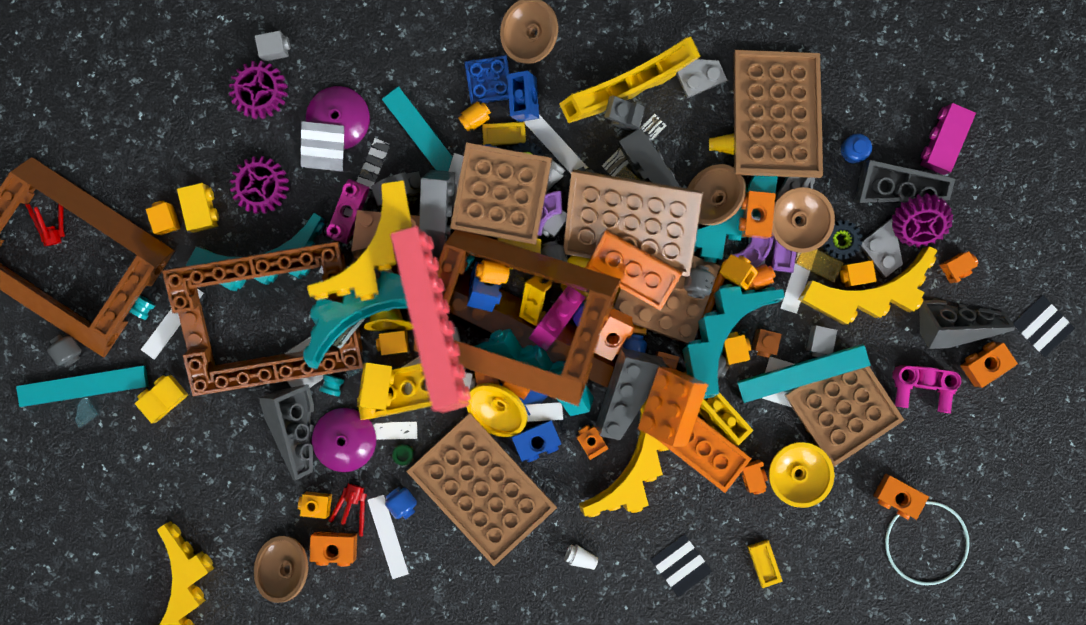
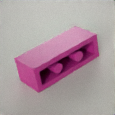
[921,103,976,175]
[529,286,586,351]

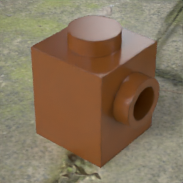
[751,329,782,358]

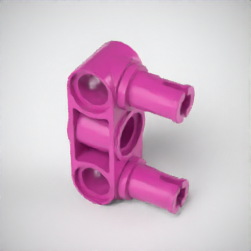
[326,179,369,244]
[893,365,961,413]

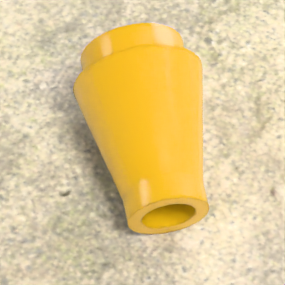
[709,133,734,155]

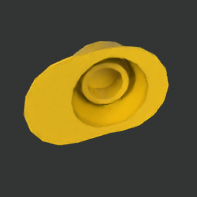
[364,309,413,331]

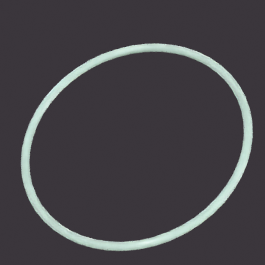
[885,501,969,585]

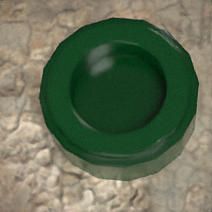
[392,444,414,466]

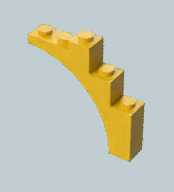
[559,37,701,123]
[308,181,412,301]
[798,246,937,324]
[579,396,669,517]
[157,521,214,625]

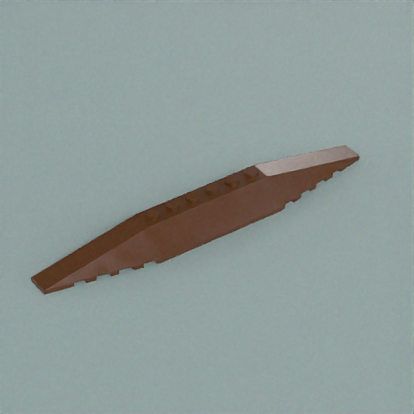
[351,254,618,388]

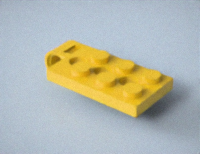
[357,363,432,420]

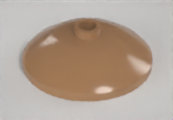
[500,0,558,64]
[687,164,746,226]
[772,187,835,253]
[254,536,308,603]

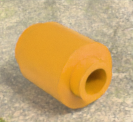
[458,101,491,132]
[476,260,509,285]

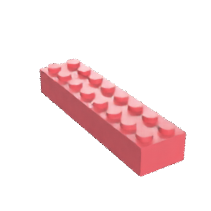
[391,226,471,413]

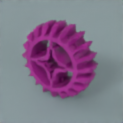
[229,61,288,119]
[230,156,289,214]
[892,193,953,248]

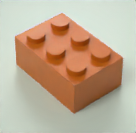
[638,367,708,447]

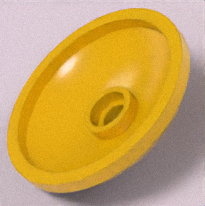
[467,383,527,437]
[769,442,834,508]

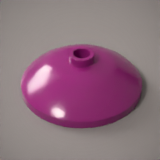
[306,86,370,150]
[312,408,377,472]

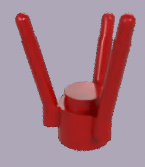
[25,204,65,246]
[329,484,367,537]

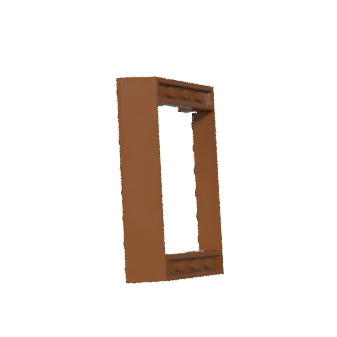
[0,157,175,358]
[414,230,621,406]
[162,241,363,396]

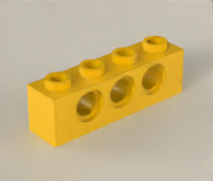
[683,371,753,446]

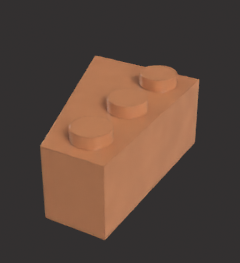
[351,210,420,259]

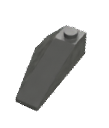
[919,300,1016,349]
[259,384,314,480]

